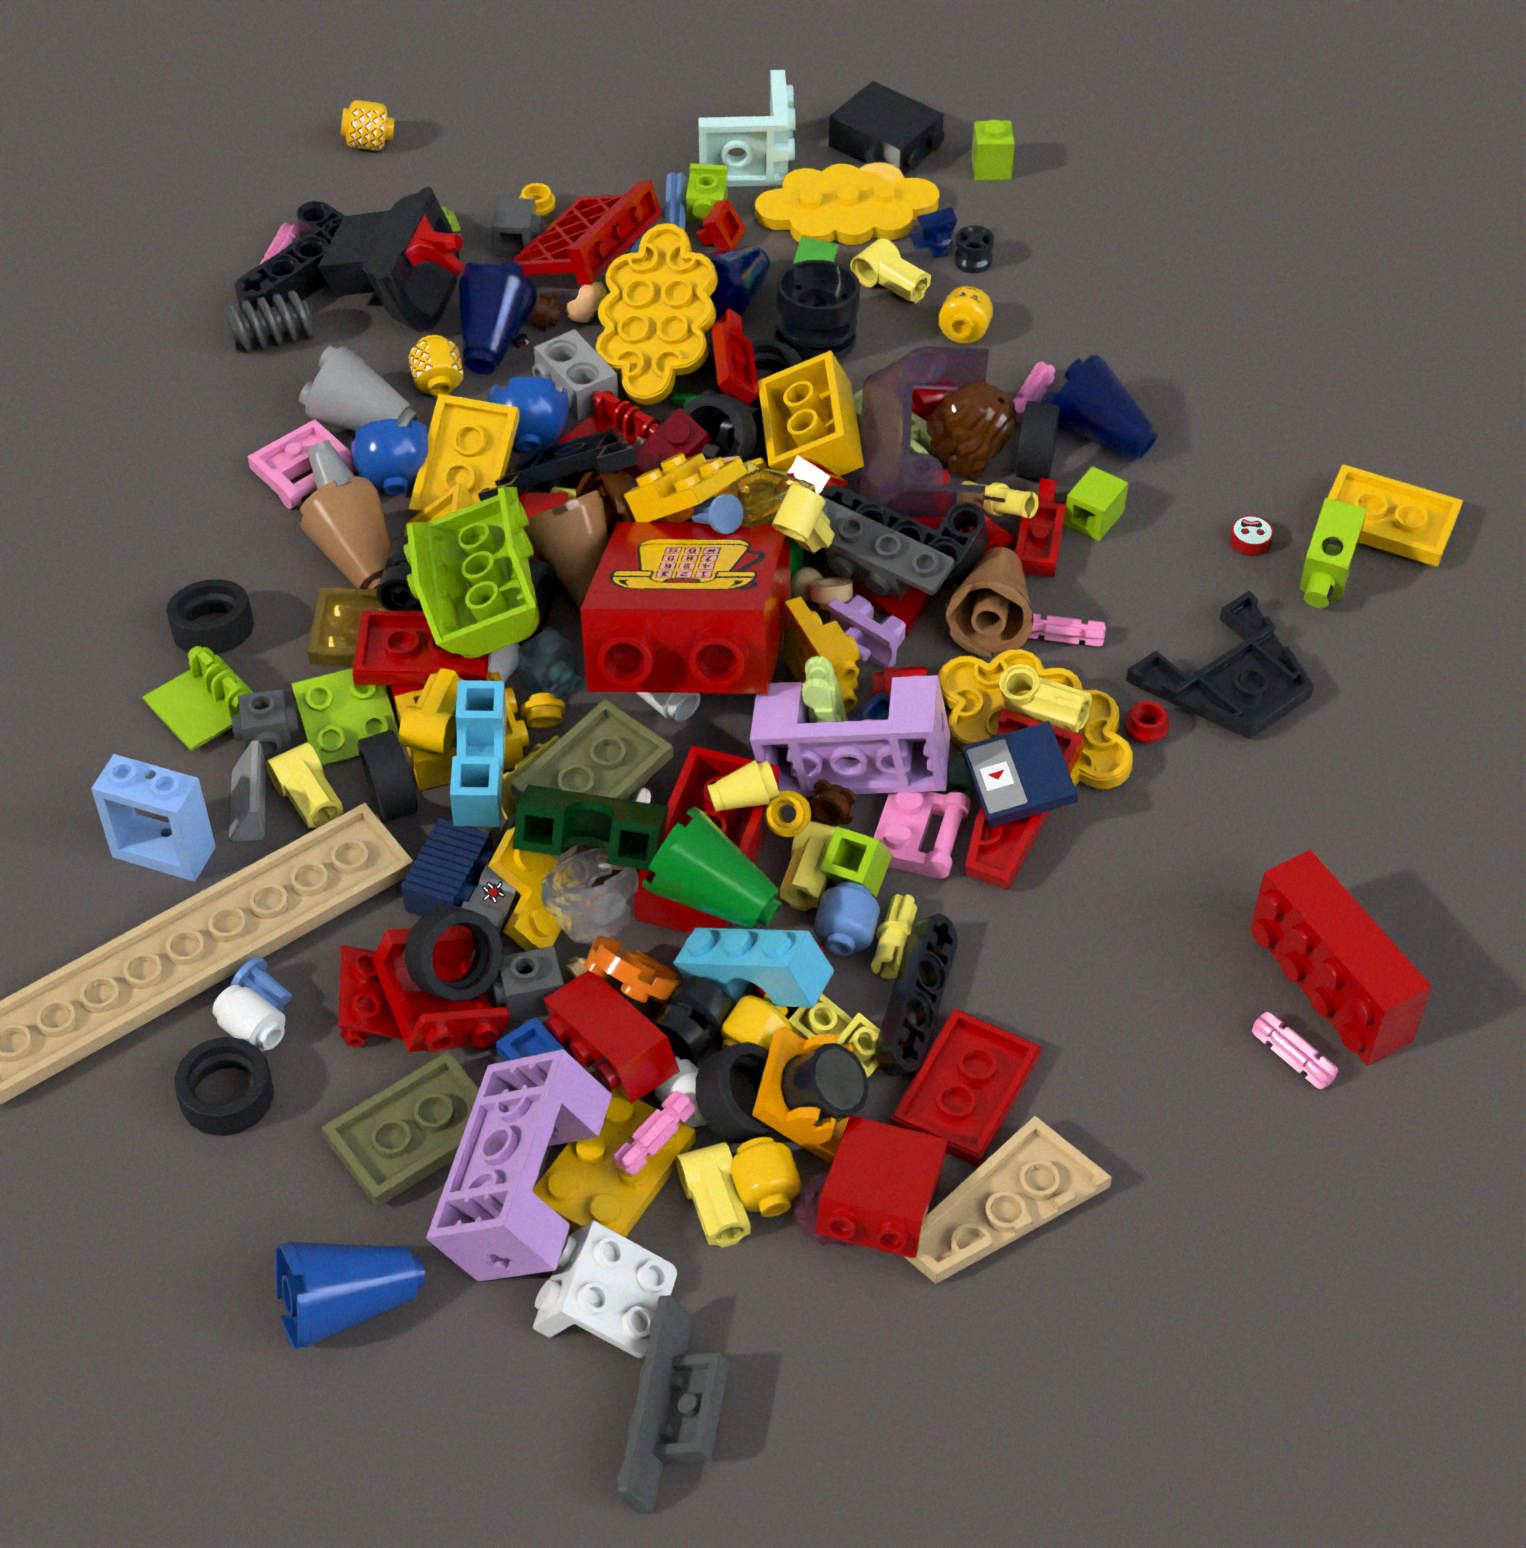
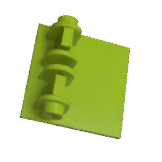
[142,646,254,751]
[291,668,399,766]

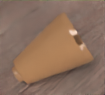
[298,476,391,597]
[523,490,610,610]
[946,547,1033,657]

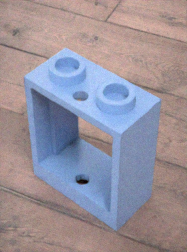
[91,754,216,882]

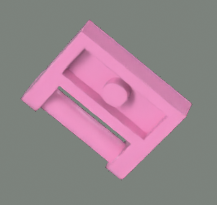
[247,419,357,509]
[874,791,972,879]

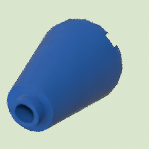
[274,1242,425,1349]

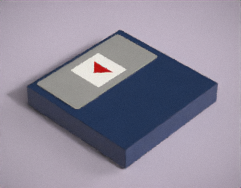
[962,721,1078,828]

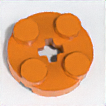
[584,936,682,1005]

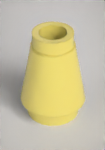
[707,760,780,812]

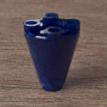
[703,246,770,329]
[459,262,537,375]
[1044,355,1158,460]

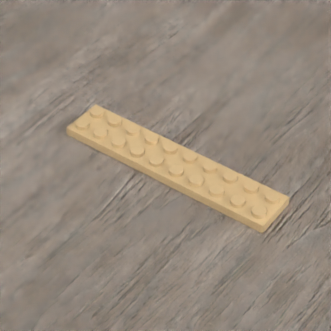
[0,803,414,1105]

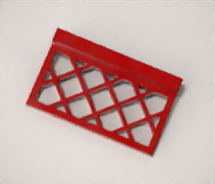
[506,180,662,285]

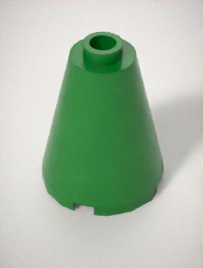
[642,807,782,929]

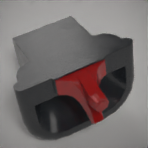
[318,187,464,333]

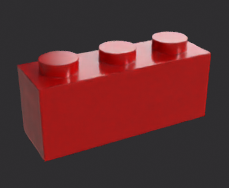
[543,970,680,1104]

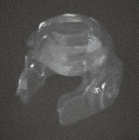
[541,848,639,944]

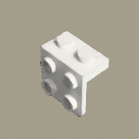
[532,1220,677,1358]

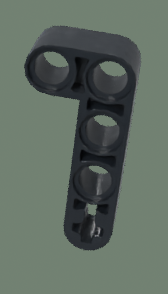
[235,201,345,313]
[818,486,989,591]

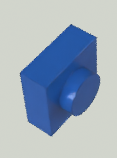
[496,1017,564,1061]

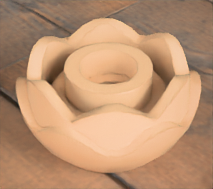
[565,280,607,323]

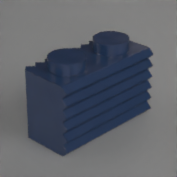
[401,817,496,916]

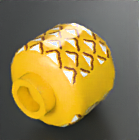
[340,100,394,151]
[408,335,464,397]

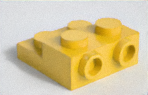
[624,453,748,522]
[784,596,859,713]

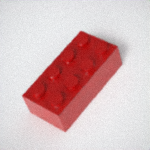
[633,746,780,934]
[1250,849,1432,1066]

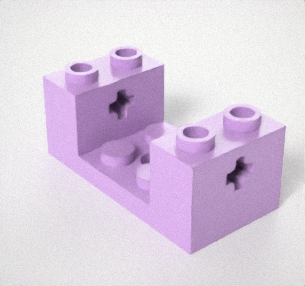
[750,675,951,796]
[426,1049,612,1282]

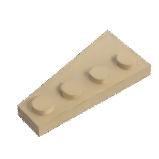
[903,1116,1112,1284]

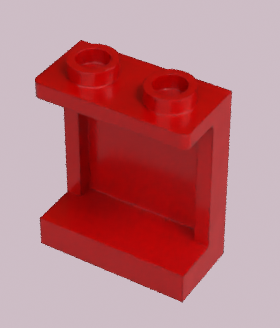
[372,925,511,1052]
[816,1115,948,1258]

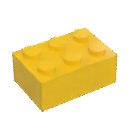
[758,350,864,476]

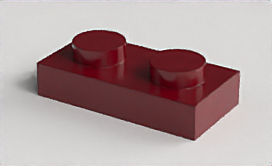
[622,407,711,478]

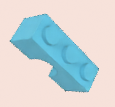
[450,680,507,827]
[673,928,834,1008]

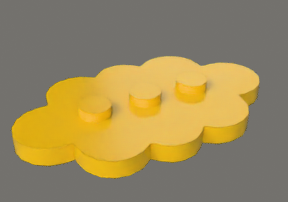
[755,162,939,245]
[596,223,718,405]
[938,649,1133,789]

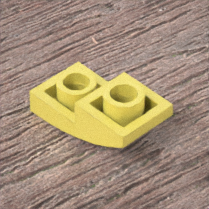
[789,994,880,1079]

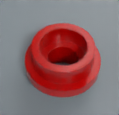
[1124,701,1170,743]

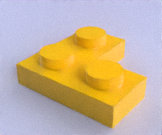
[488,827,584,951]

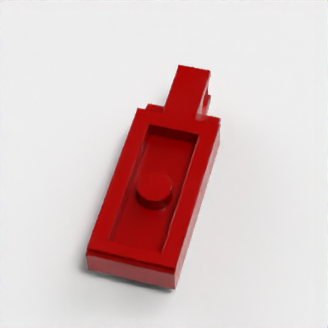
[712,308,759,404]
[1015,478,1066,577]

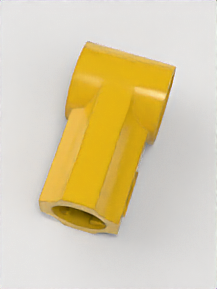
[399,668,465,754]

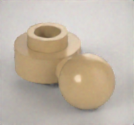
[791,567,853,610]

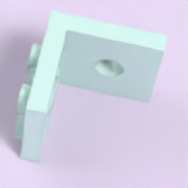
[698,70,795,187]

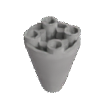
[299,346,419,431]

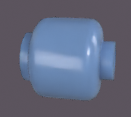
[814,882,880,956]

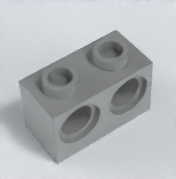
[532,329,618,422]

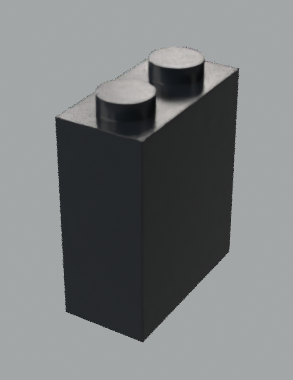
[829,81,945,176]

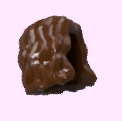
[926,381,1017,481]

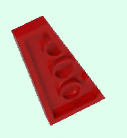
[965,708,1085,891]

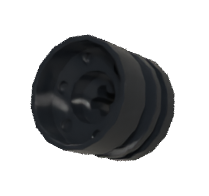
[775,260,860,362]

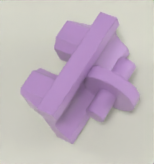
[828,595,906,669]

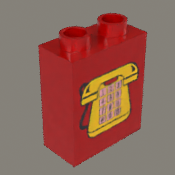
[580,522,792,694]

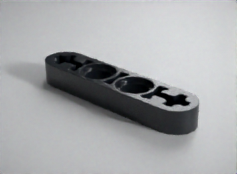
[875,914,958,1077]

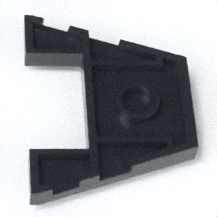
[478,427,638,501]
[1126,591,1314,739]

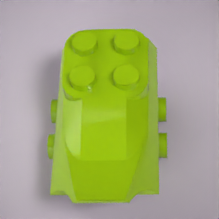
[404,486,539,658]

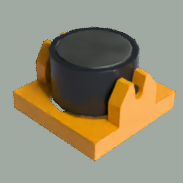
[752,1027,868,1163]

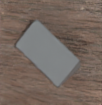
[229,740,267,842]

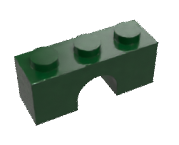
[513,784,668,871]

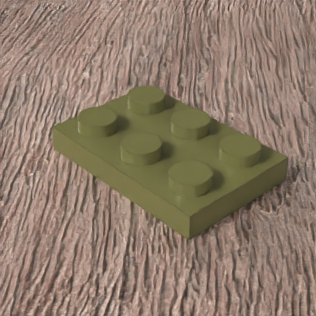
[510,699,674,800]
[321,1051,479,1208]

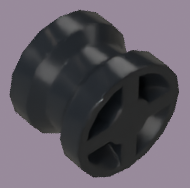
[954,225,994,274]

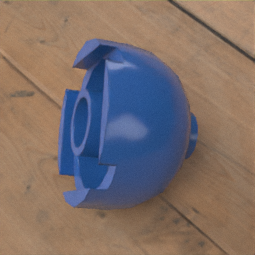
[487,376,569,453]
[350,419,429,495]

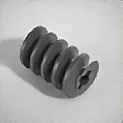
[226,290,313,352]

